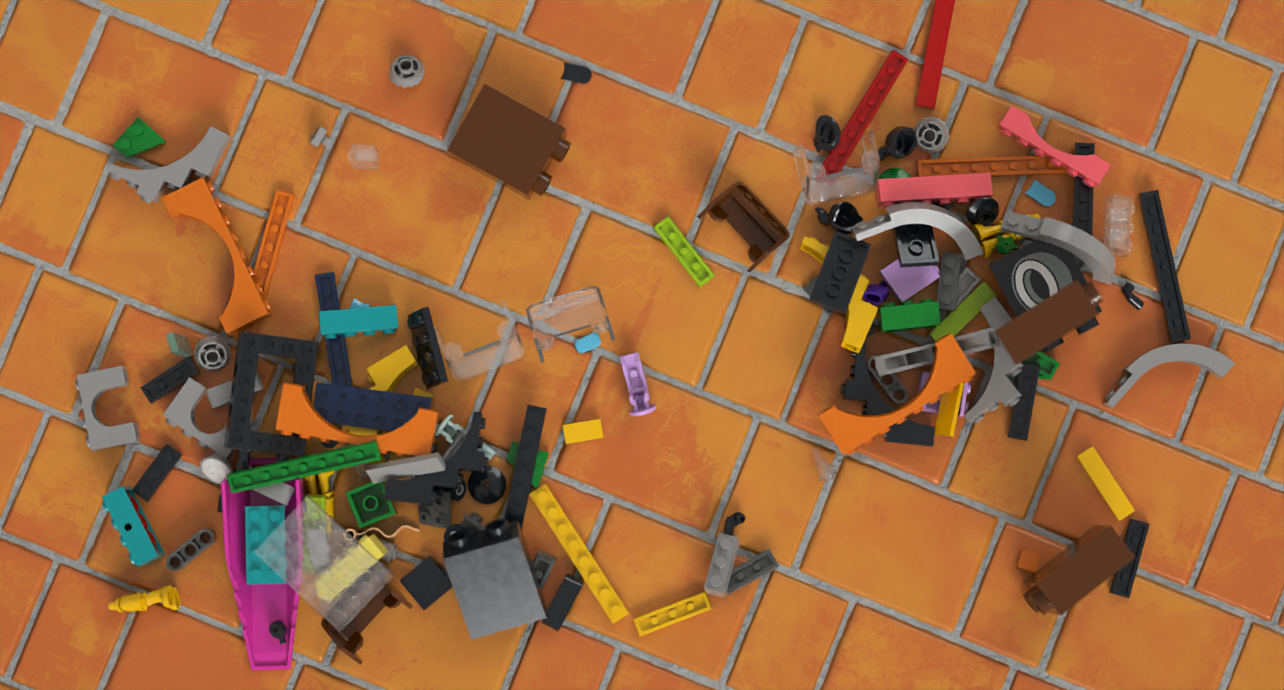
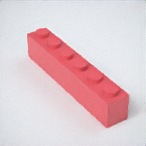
[874,173,993,209]

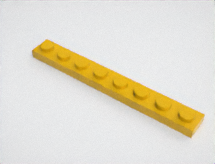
[529,484,629,624]

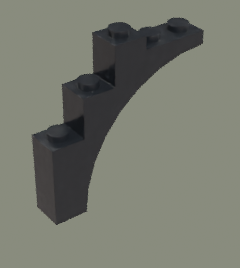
[840,343,935,447]
[384,412,489,506]

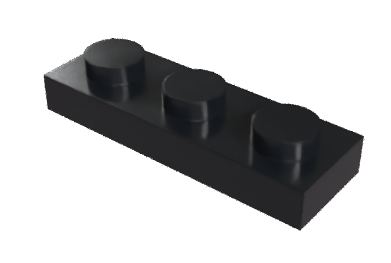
[140,356,201,404]
[132,444,183,502]

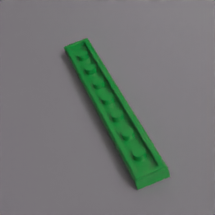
[226,440,382,494]

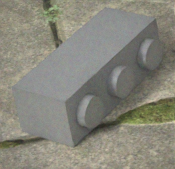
[704,533,740,598]

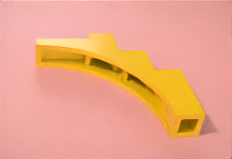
[800,237,878,354]
[346,345,418,464]

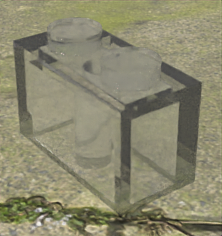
[348,144,379,170]

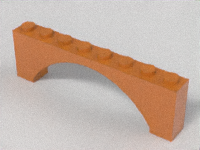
[162,177,272,336]
[818,332,976,455]
[275,382,440,457]

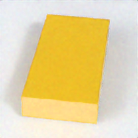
[563,419,604,444]

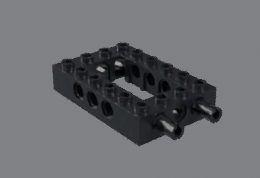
[224,332,319,470]

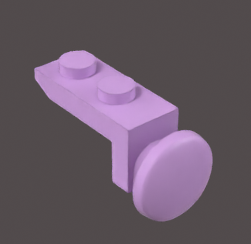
[620,352,657,416]

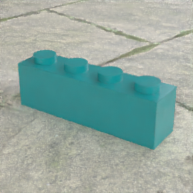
[319,305,398,339]

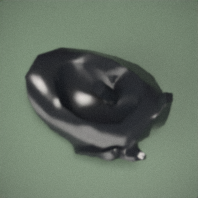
[813,115,841,153]

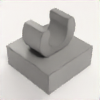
[308,126,332,147]

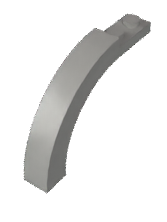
[852,202,984,260]
[1001,211,1116,284]
[1103,344,1235,409]

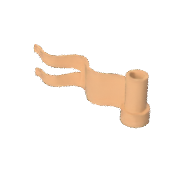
[344,525,420,544]

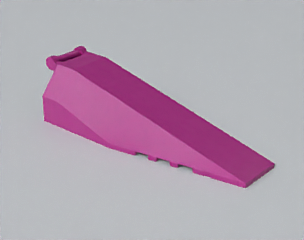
[221,457,304,670]

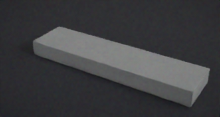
[366,452,446,484]

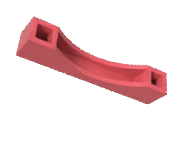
[999,106,1111,188]

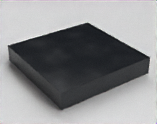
[400,556,452,610]

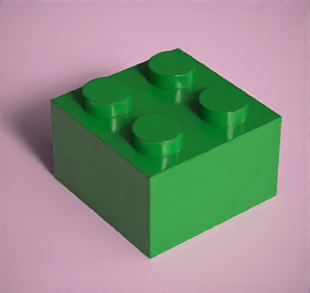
[346,482,398,529]

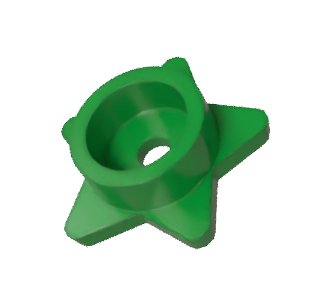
[995,235,1019,255]

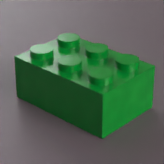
[877,299,941,333]

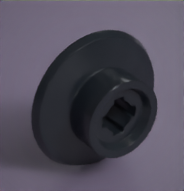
[966,197,1000,226]

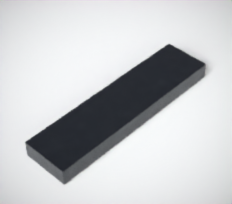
[1008,362,1040,441]
[1109,519,1150,598]

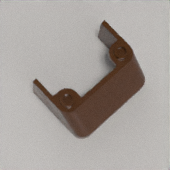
[697,182,789,273]
[321,568,413,665]

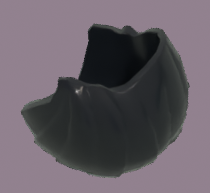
[874,126,917,163]
[815,202,863,235]

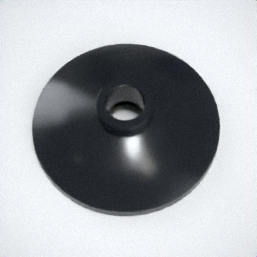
[468,466,506,504]

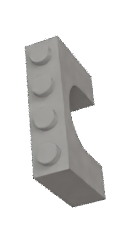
[75,366,141,451]
[163,377,256,459]

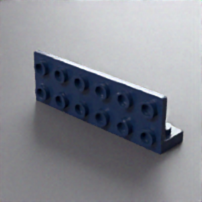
[313,382,434,431]

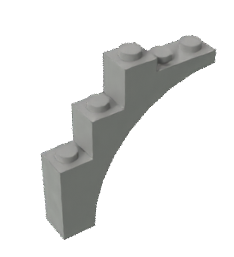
[105,127,231,204]
[964,297,1024,424]
[874,327,1000,376]

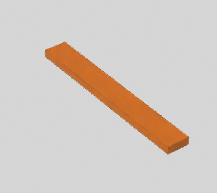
[917,155,1068,177]
[235,189,295,337]

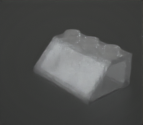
[1103,194,1135,257]

